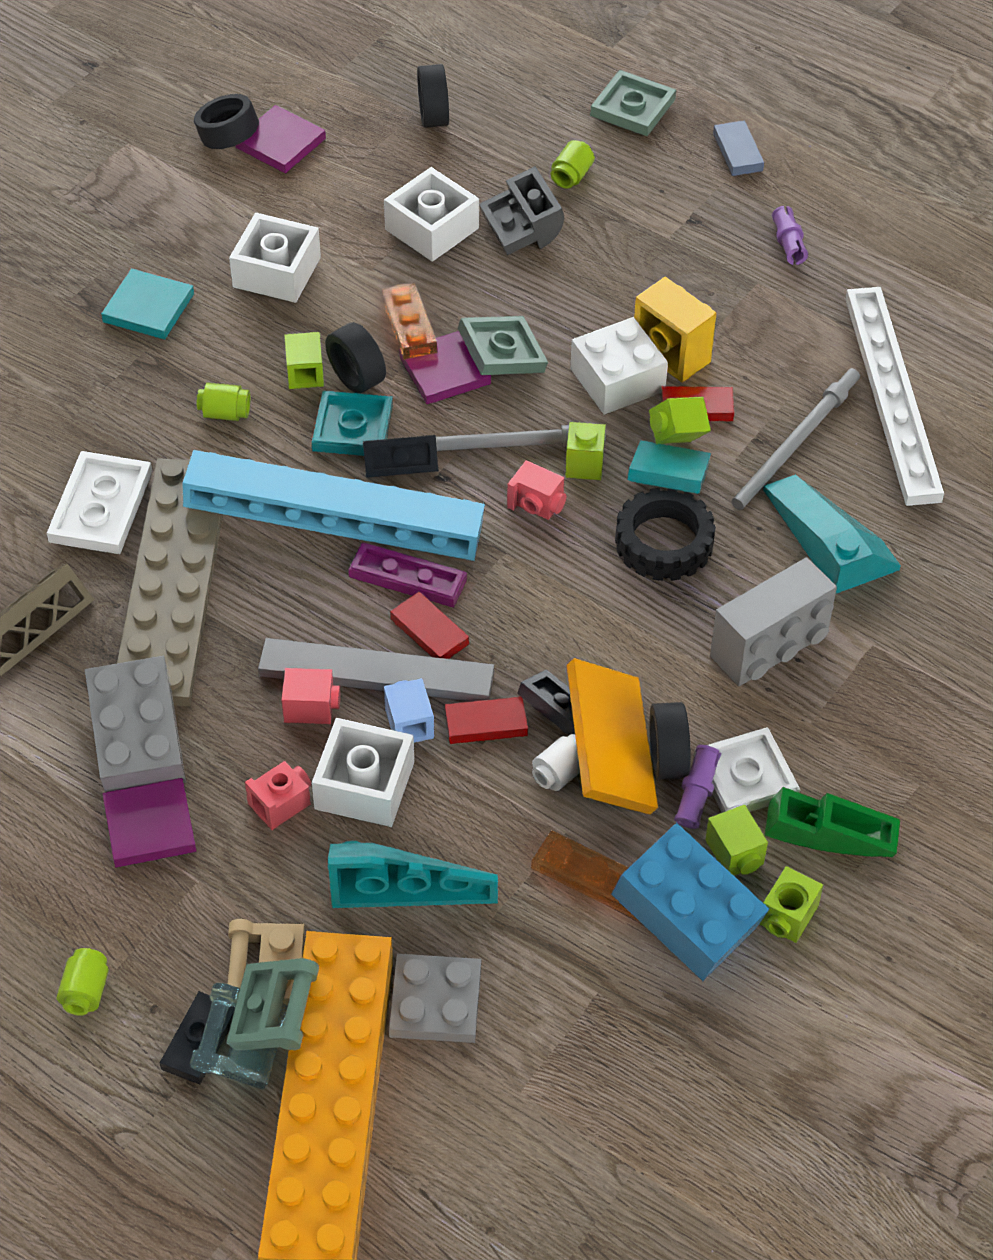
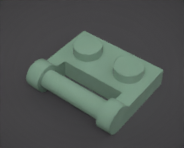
[226,958,319,1051]

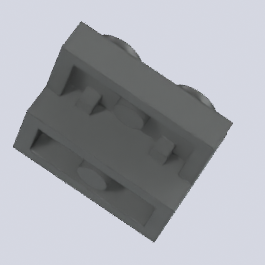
[479,166,564,255]

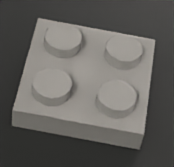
[389,954,481,1043]

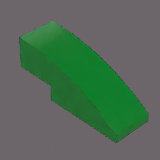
[764,787,900,857]

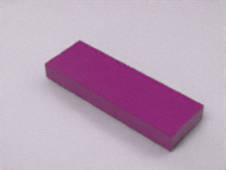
[348,542,467,608]

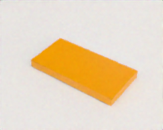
[567,658,658,815]

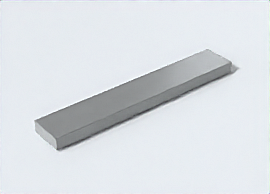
[258,638,494,701]

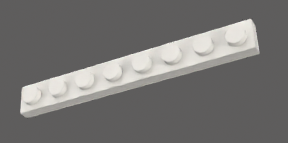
[845,287,944,506]

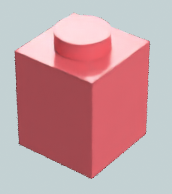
[282,668,341,724]

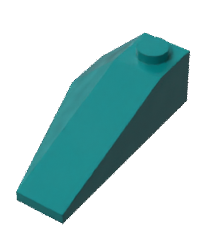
[763,474,901,594]
[328,841,498,908]

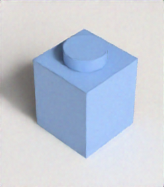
[384,678,434,743]

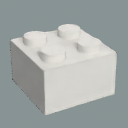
[384,167,479,262]
[229,213,321,303]
[570,317,668,415]
[312,718,414,827]

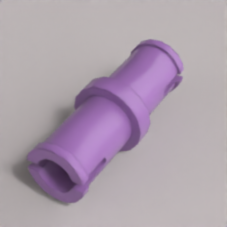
[772,206,808,265]
[674,745,722,829]

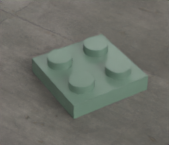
[590,70,676,136]
[457,316,548,375]

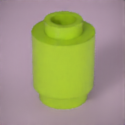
[551,140,595,189]
[197,382,251,421]
[56,948,109,1016]

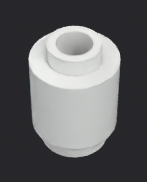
[532,734,580,791]

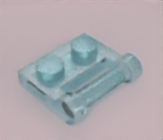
[190,983,288,1090]

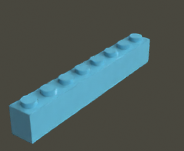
[183,450,485,561]

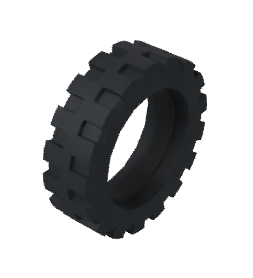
[615,488,716,581]

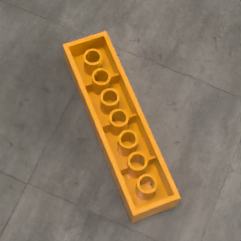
[258,931,393,1260]

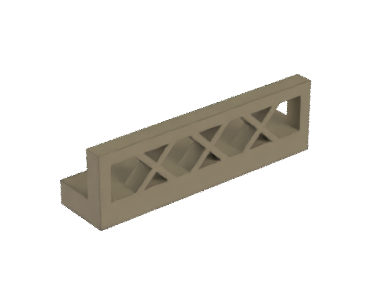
[0,564,95,677]

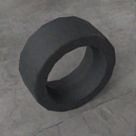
[417,64,449,128]
[194,94,259,149]
[325,322,386,393]
[649,702,691,780]

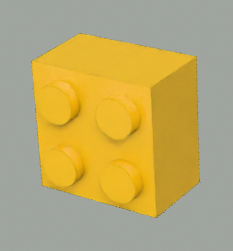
[634,277,716,383]

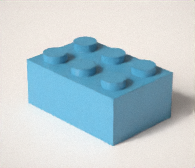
[611,823,769,981]

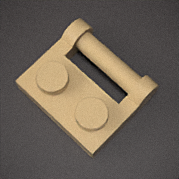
[222,919,305,1007]

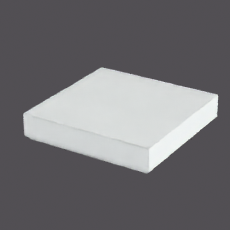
[694,727,800,813]

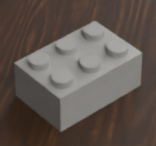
[710,557,837,687]
[85,655,186,792]

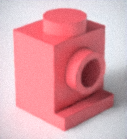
[507,460,567,520]
[245,761,311,830]

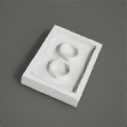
[47,451,152,554]

